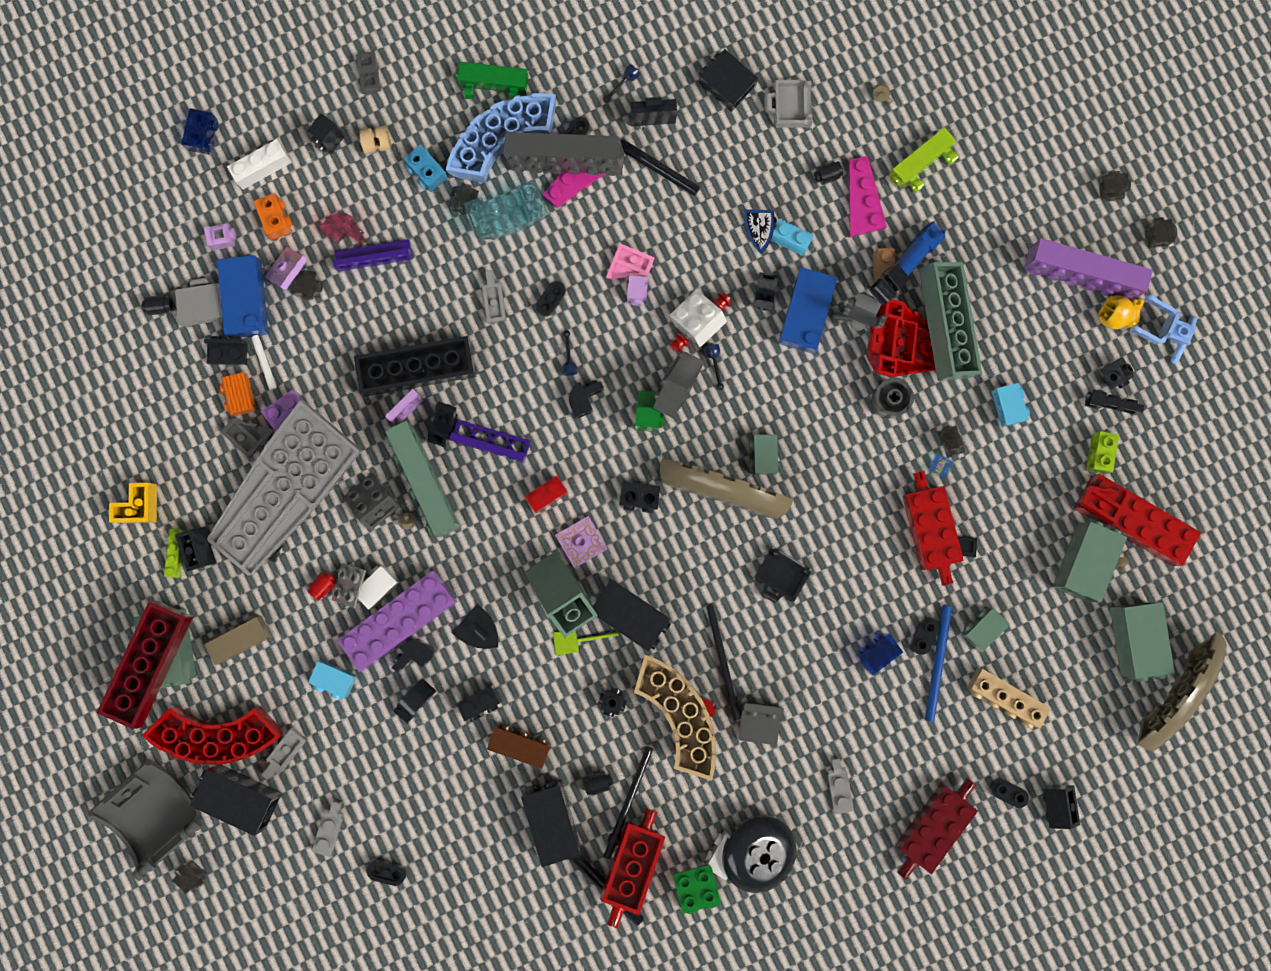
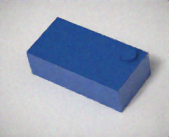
[217,255,269,338]
[778,267,838,354]

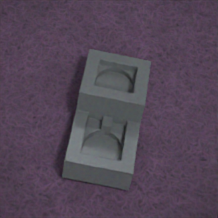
[356,51,381,94]

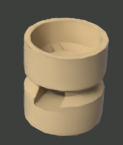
[360,125,392,154]

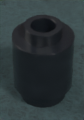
[814,161,843,185]
[142,295,173,316]
[583,771,613,796]

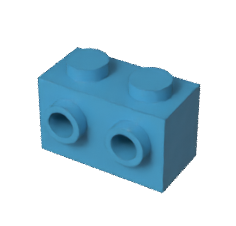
[404,144,448,192]

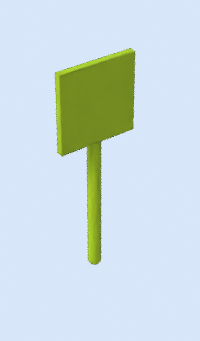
[553,631,619,656]

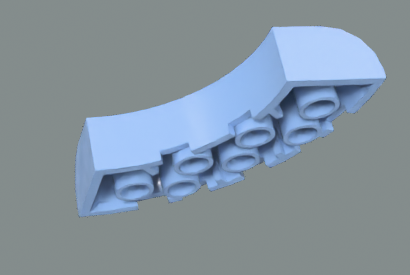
[446,93,556,183]

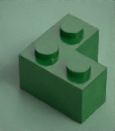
[635,390,664,433]

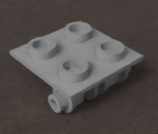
[331,563,366,608]

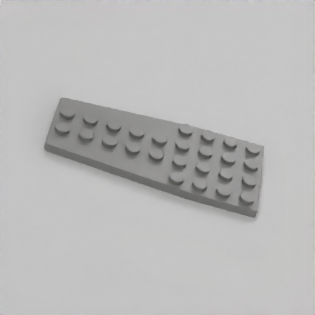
[207,400,362,575]

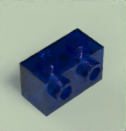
[181,108,219,155]
[855,632,903,676]

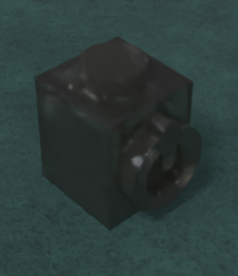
[1098,171,1131,201]
[1145,217,1177,248]
[292,270,323,300]
[938,425,965,458]
[172,861,207,894]

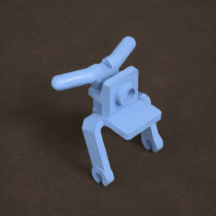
[1130,294,1197,364]

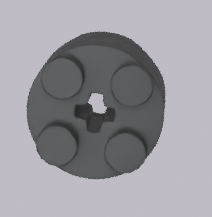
[871,378,914,419]

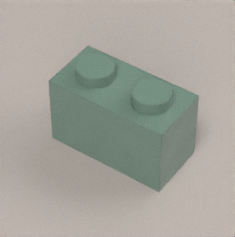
[749,434,778,475]
[961,608,1010,652]

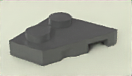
[220,418,275,458]

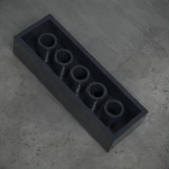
[354,336,477,397]

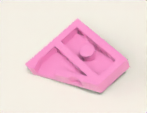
[606,244,655,279]

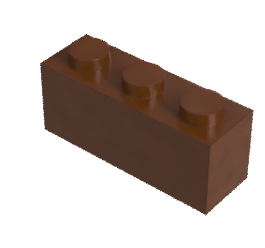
[487,723,551,769]

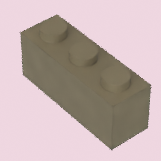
[204,615,272,665]

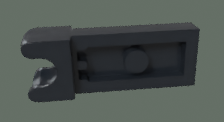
[1085,390,1145,415]

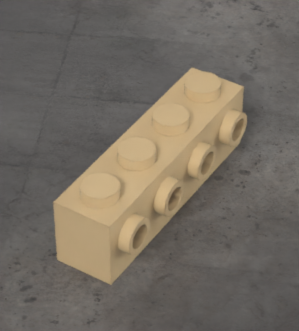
[967,668,1051,729]

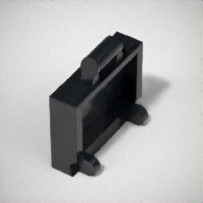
[631,97,677,127]
[753,546,812,603]

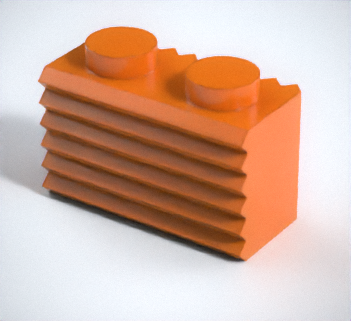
[220,372,257,417]

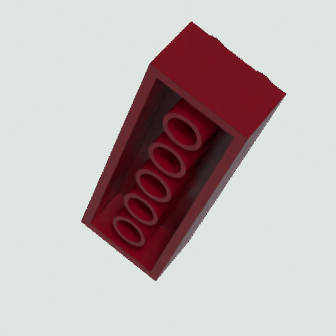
[97,601,193,729]

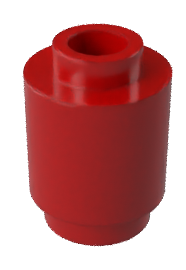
[307,571,336,601]

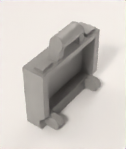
[764,80,812,128]
[175,277,223,328]

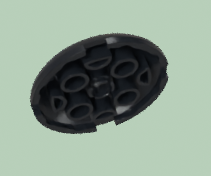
[722,815,797,893]

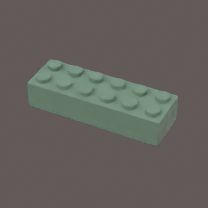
[919,262,982,381]
[385,421,461,538]

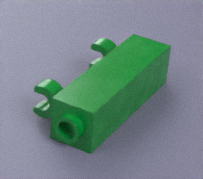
[455,62,529,100]

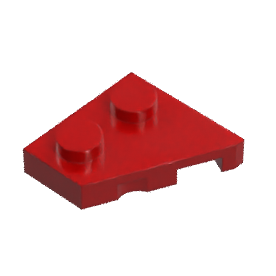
[1078,486,1132,525]

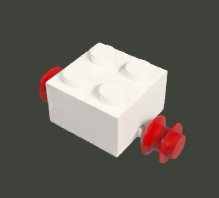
[669,289,731,354]

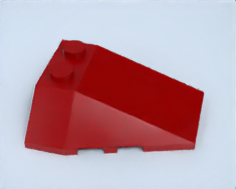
[866,299,936,377]

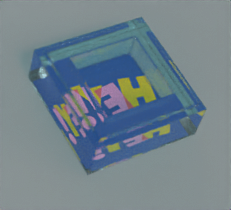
[928,453,954,479]

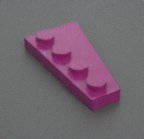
[848,156,887,238]
[542,172,606,208]

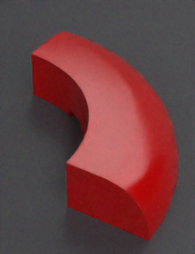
[142,705,283,765]

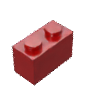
[524,476,569,514]

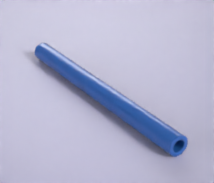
[925,605,952,722]

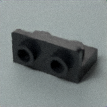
[204,336,248,365]

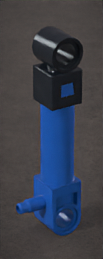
[869,221,946,305]

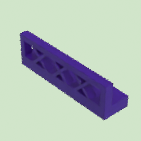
[333,239,413,272]
[449,420,531,463]

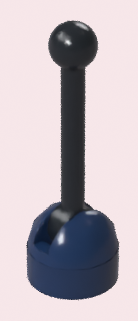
[603,64,640,103]
[562,330,578,376]
[704,344,724,390]

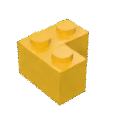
[109,483,157,524]

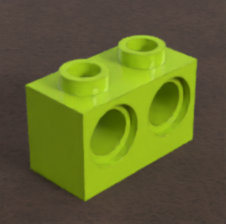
[1086,431,1119,475]

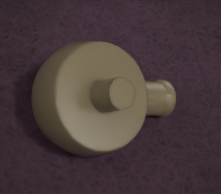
[872,83,893,105]
[394,512,416,530]
[1114,556,1129,572]

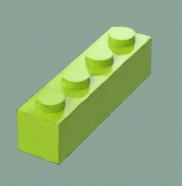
[164,529,186,578]

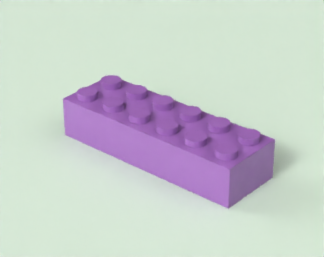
[1023,238,1153,301]
[337,571,458,672]

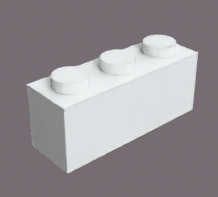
[227,139,292,189]

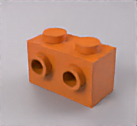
[253,193,293,240]

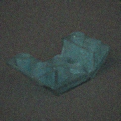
[464,180,549,240]

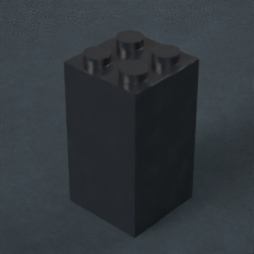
[593,579,671,652]
[190,764,282,836]
[521,778,582,867]

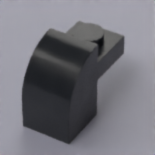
[753,272,778,311]
[569,380,604,420]
[427,401,458,448]
[392,640,437,673]
[393,678,436,724]

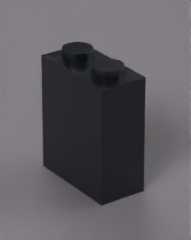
[699,49,758,112]

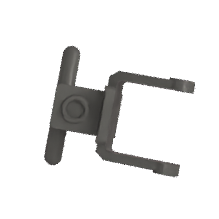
[832,292,887,331]

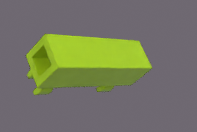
[889,127,959,193]

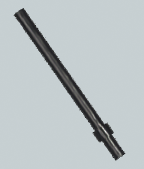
[706,605,741,721]
[603,746,653,860]

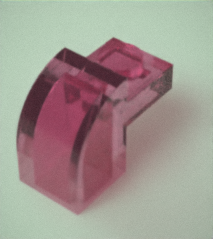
[319,213,366,246]

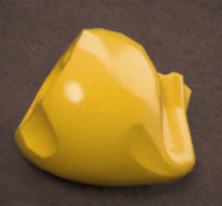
[1098,295,1145,330]

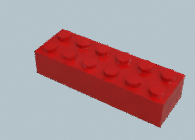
[1073,474,1202,566]

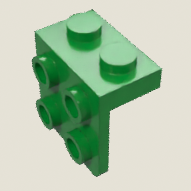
[673,865,721,914]

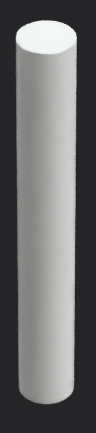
[251,335,277,391]

